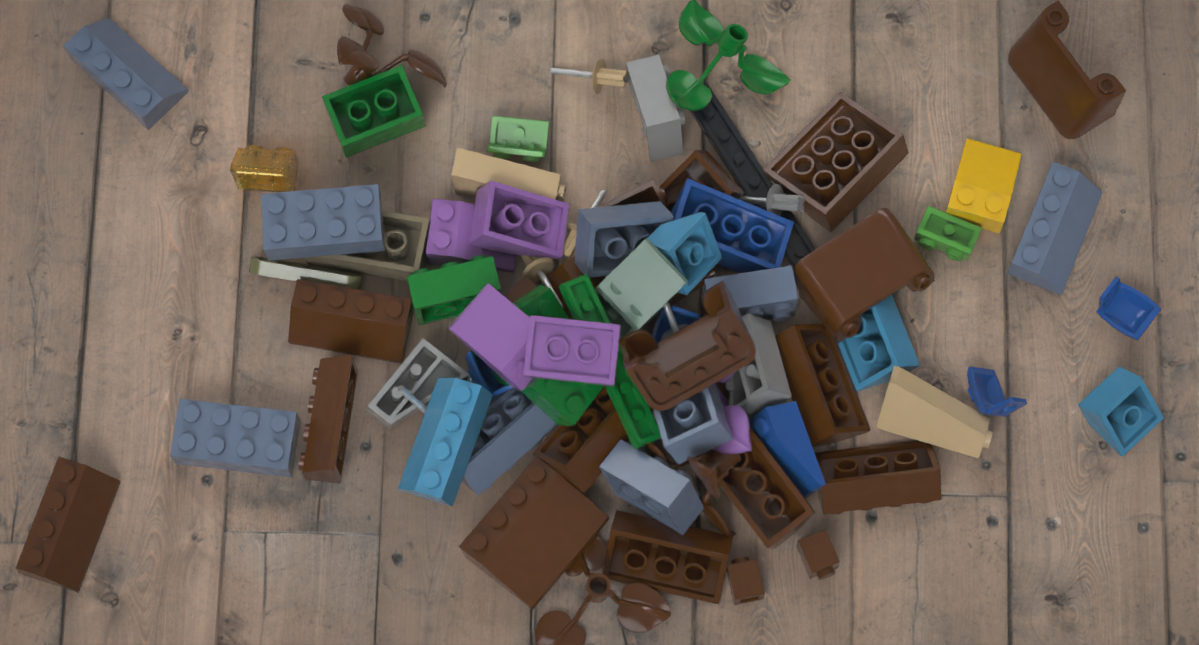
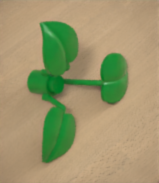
[666,0,791,111]

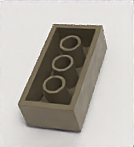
[305,210,430,281]

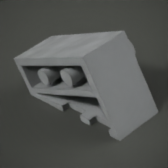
[626,55,685,162]
[726,313,792,420]
[367,338,469,430]

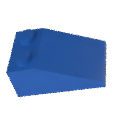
[749,401,826,499]

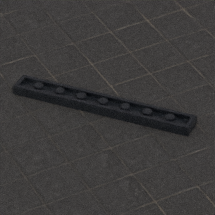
[690,82,816,271]

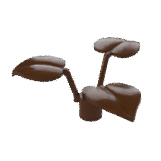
[337,3,447,88]
[645,442,741,536]
[535,535,671,645]

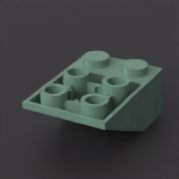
[595,238,688,339]

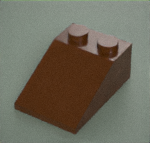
[659,150,744,212]

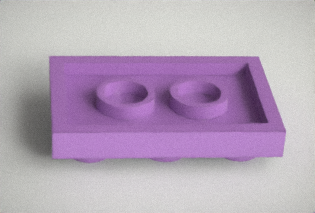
[523,315,620,386]

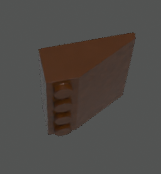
[763,92,909,232]
[459,456,610,610]

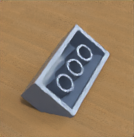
[63,18,189,130]
[1007,162,1103,295]
[462,388,557,495]

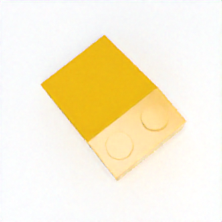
[945,138,1022,234]

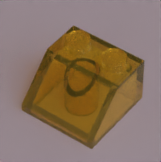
[230,145,299,192]

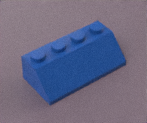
[671,178,794,273]

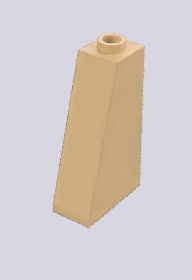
[451,148,566,202]
[876,365,993,458]

